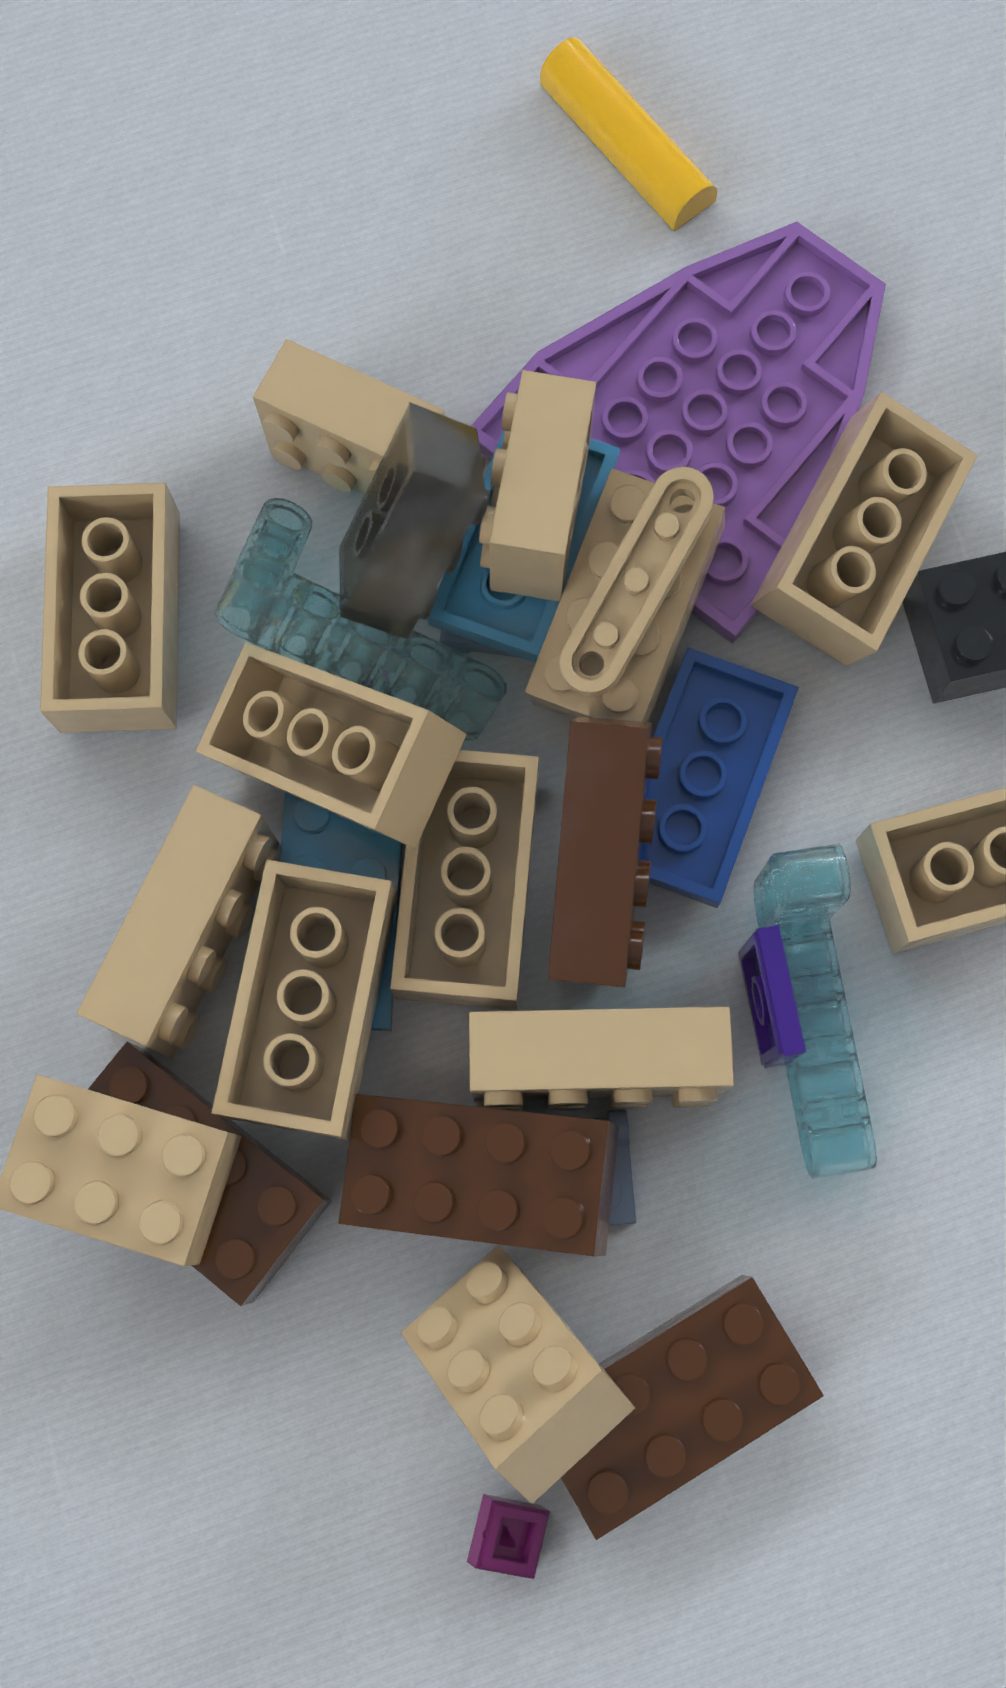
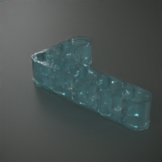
[215,498,507,740]
[754,843,877,1179]

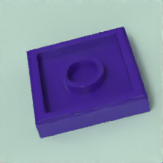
[738,925,806,1068]

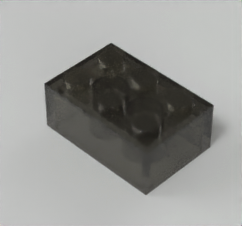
[339,402,490,640]

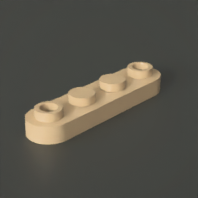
[559,467,714,696]

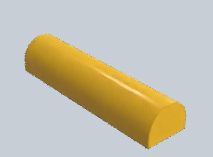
[540,37,717,231]

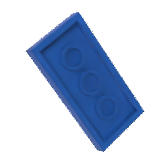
[639,647,799,908]

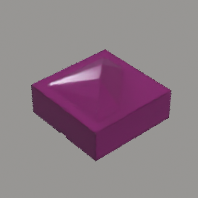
[467,1494,550,1579]

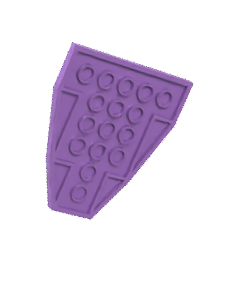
[465,222,886,644]

